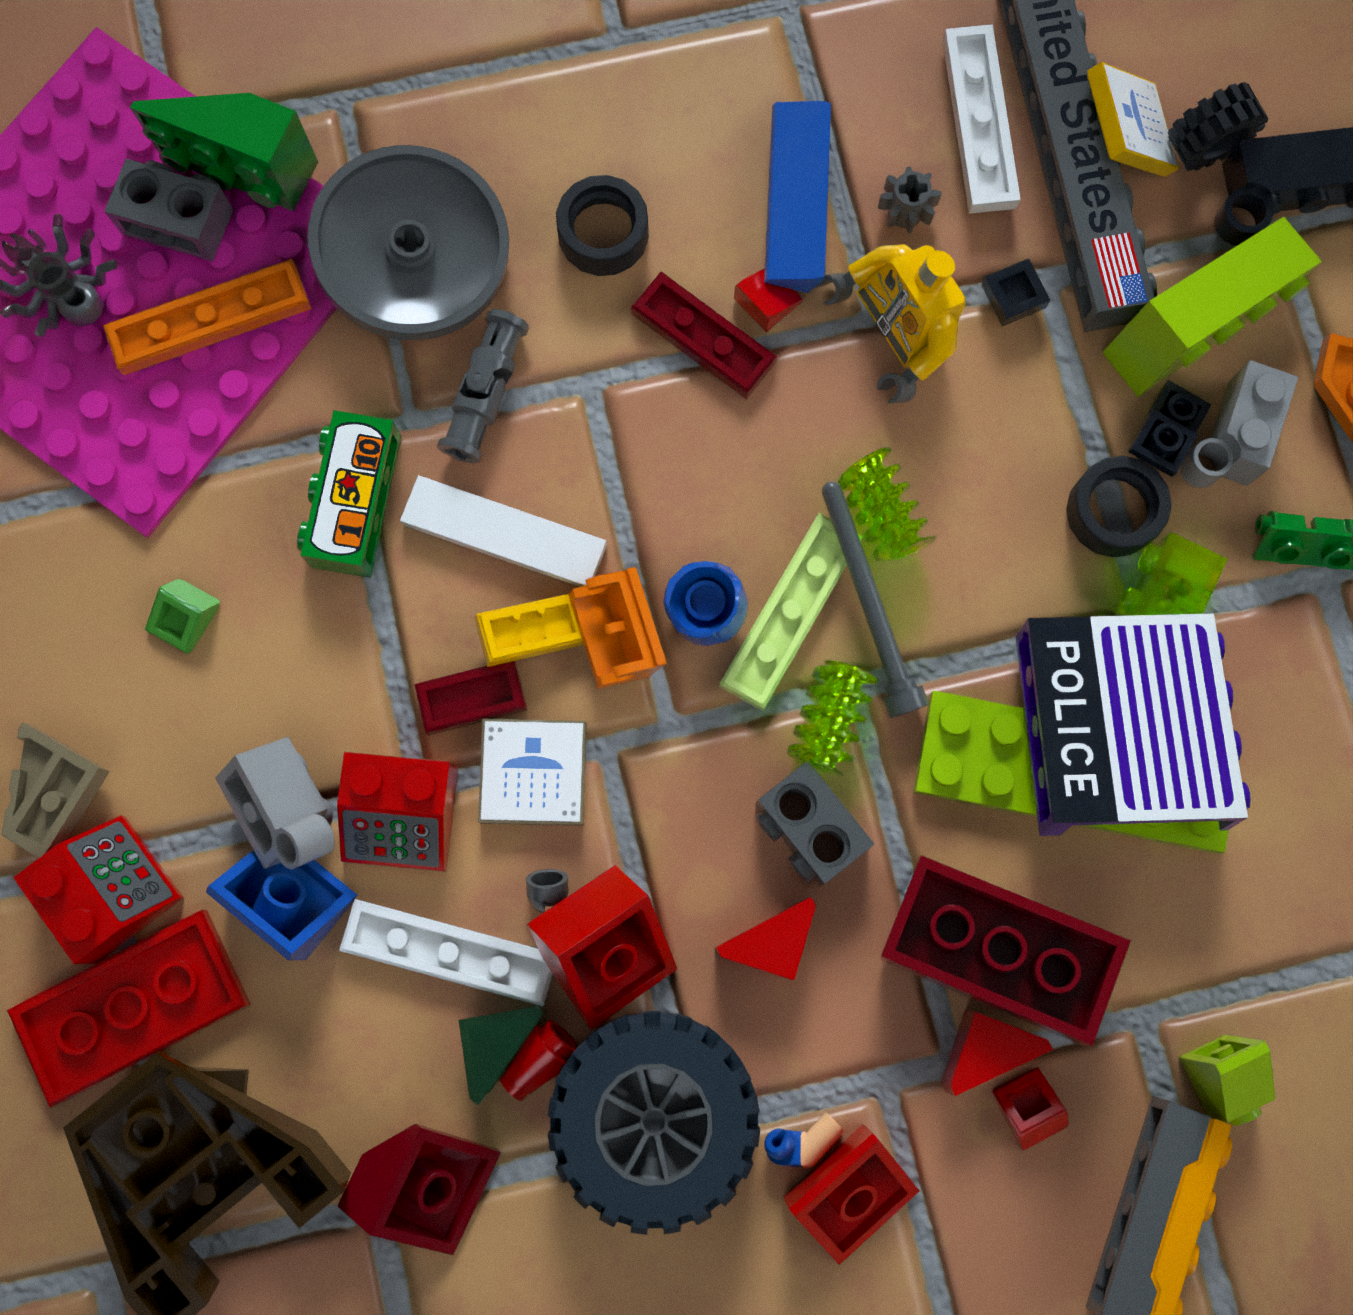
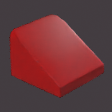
[734,268,803,333]
[992,1067,1069,1150]

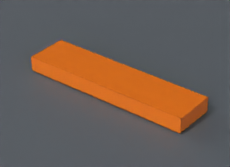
[103,259,312,375]

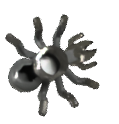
[0,214,117,337]

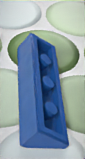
[764,101,831,293]

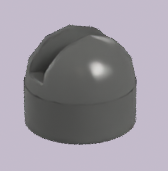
[526,869,569,913]

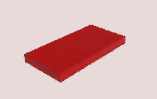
[7,910,251,1108]

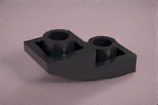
[1128,380,1212,478]

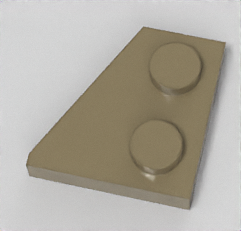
[1,722,110,858]

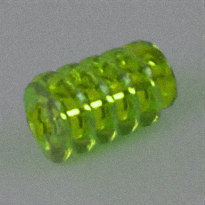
[837,447,937,562]
[786,660,879,776]

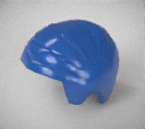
[663,561,748,646]

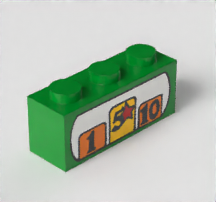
[297,410,402,578]

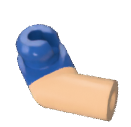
[764,1112,845,1168]

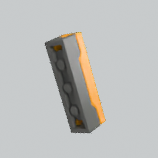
[1086,1096,1232,1315]

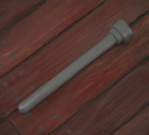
[822,481,929,718]

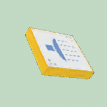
[1087,62,1179,177]

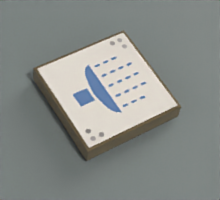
[478,719,587,826]

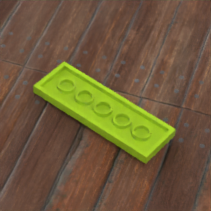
[913,690,1228,854]

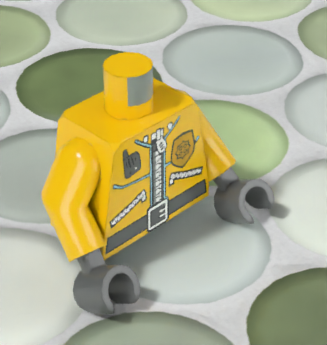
[816,244,966,403]

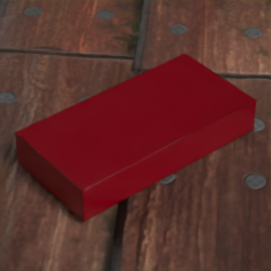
[414,661,527,736]

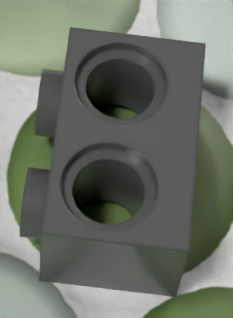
[104,159,233,261]
[755,761,874,886]

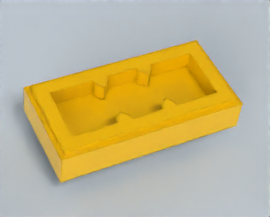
[474,594,584,667]

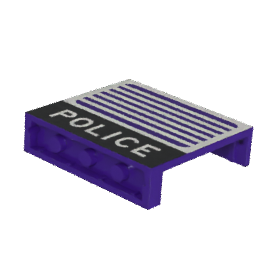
[1015,614,1251,836]

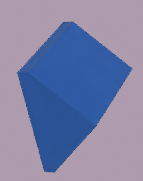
[206,850,357,961]

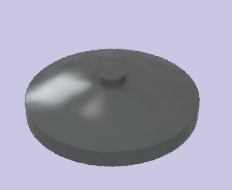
[308,145,509,340]

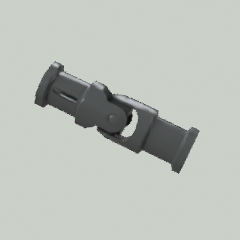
[437,309,529,464]

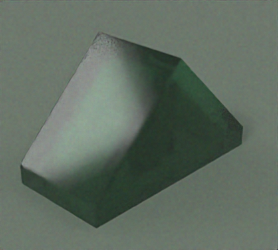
[458,1005,547,1105]

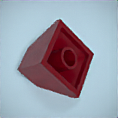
[337,1124,501,1255]

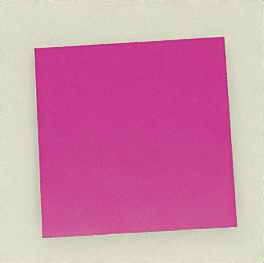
[0,27,336,538]

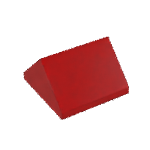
[783,1124,920,1265]

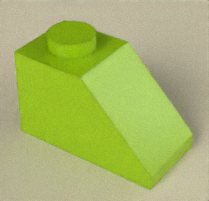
[1179,1035,1276,1126]

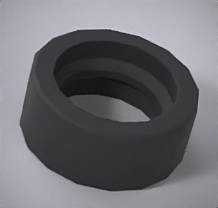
[556,175,649,276]
[1066,456,1172,557]

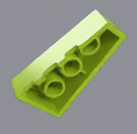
[1102,217,1322,398]

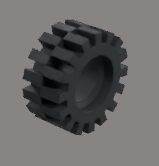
[1167,82,1269,171]

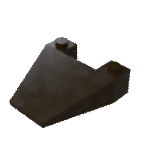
[63,1051,351,1315]

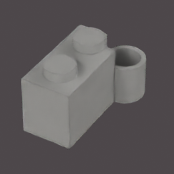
[1180,360,1299,488]
[215,737,335,869]

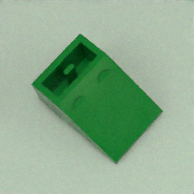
[130,93,318,212]

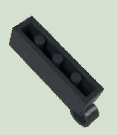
[1214,127,1353,246]

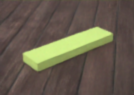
[719,513,863,711]

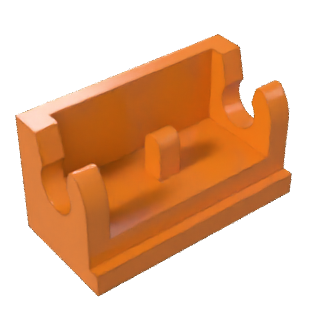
[568,567,667,689]

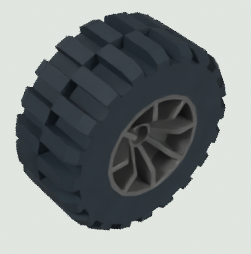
[547,1011,760,1235]

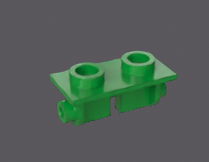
[1252,511,1353,570]

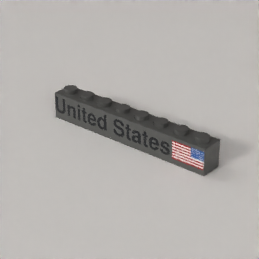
[999,0,1157,332]

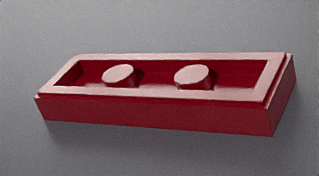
[631,272,777,399]

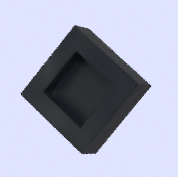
[981,258,1051,327]

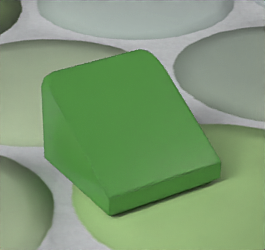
[145,579,220,654]

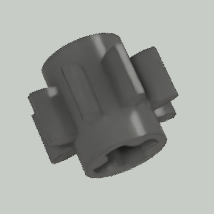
[878,167,941,233]

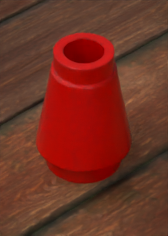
[500,1020,578,1101]

